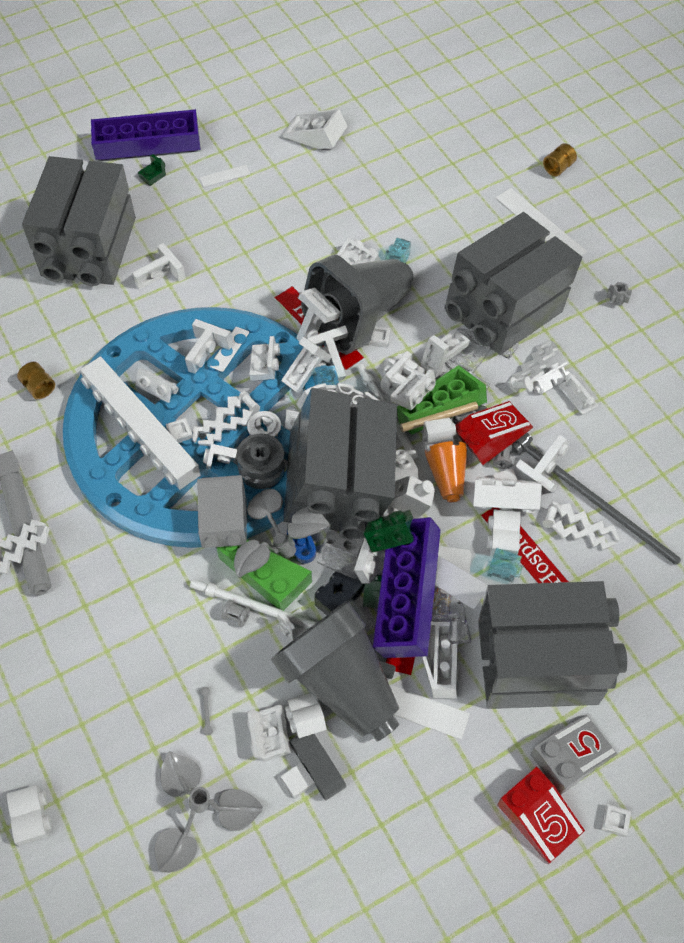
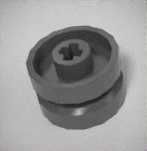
[236,433,285,489]

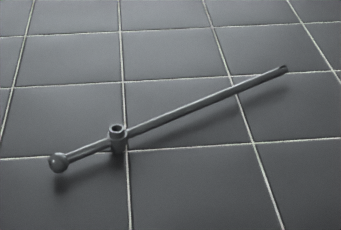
[475,405,681,565]

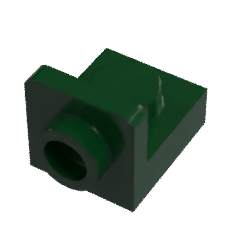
[138,154,166,186]

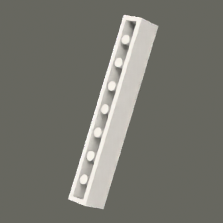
[80,356,201,490]

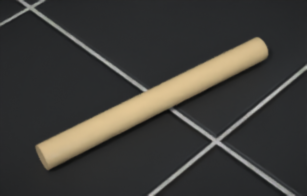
[400,402,478,432]

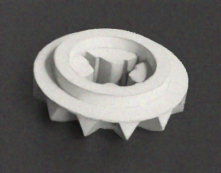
[247,411,281,437]

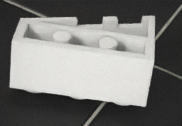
[473,477,542,513]
[421,621,459,699]

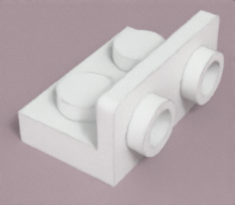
[337,238,381,265]
[249,336,280,380]
[203,444,237,469]

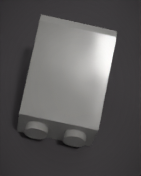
[197,475,247,548]

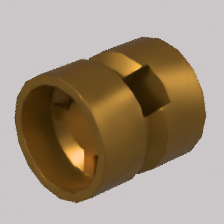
[543,143,577,177]
[17,361,55,399]

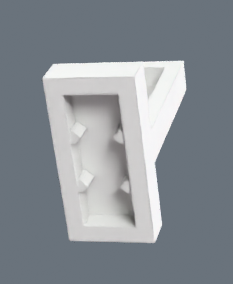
[132,243,186,290]
[296,288,341,342]
[185,319,233,374]
[307,326,348,382]
[420,329,470,378]
[281,337,332,393]
[516,434,570,492]

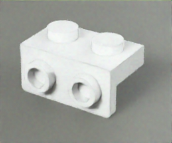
[390,369,436,410]
[247,705,291,761]

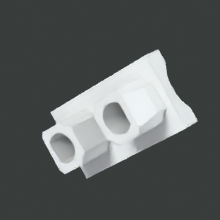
[382,351,419,389]

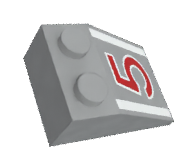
[530,715,617,795]

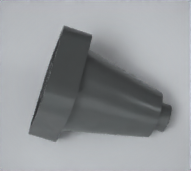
[301,255,414,354]
[270,598,400,742]

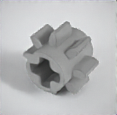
[606,282,632,306]

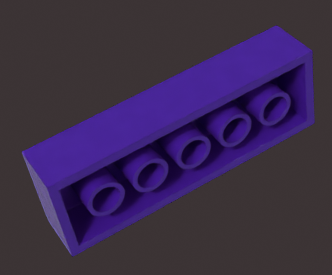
[91,109,201,160]
[373,517,441,658]

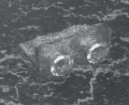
[317,543,358,579]

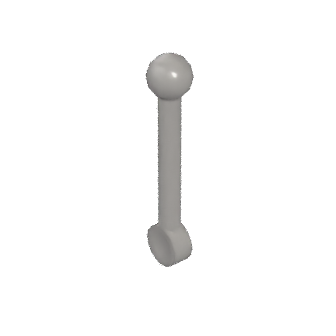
[200,687,213,736]

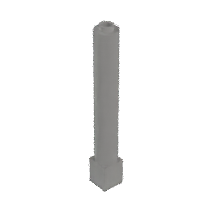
[0,450,52,596]

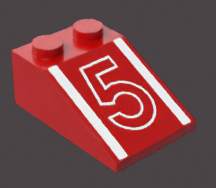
[455,401,533,465]
[497,766,585,864]

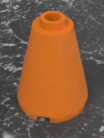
[425,441,467,503]

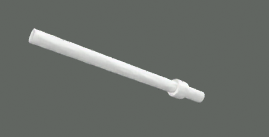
[357,364,420,462]
[190,579,317,629]

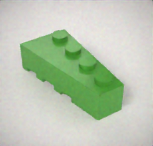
[397,365,487,435]
[216,540,312,611]

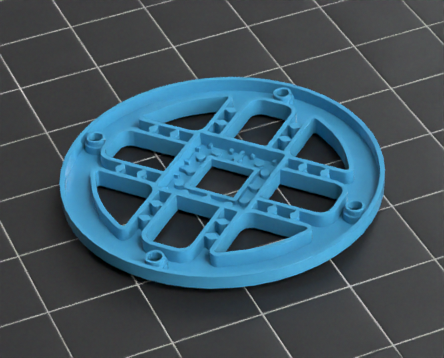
[63,307,335,548]

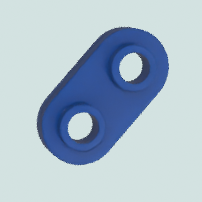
[287,528,316,564]

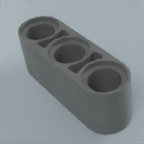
[289,734,347,801]

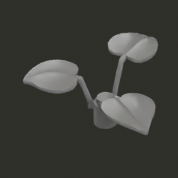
[234,489,330,578]
[154,751,263,873]

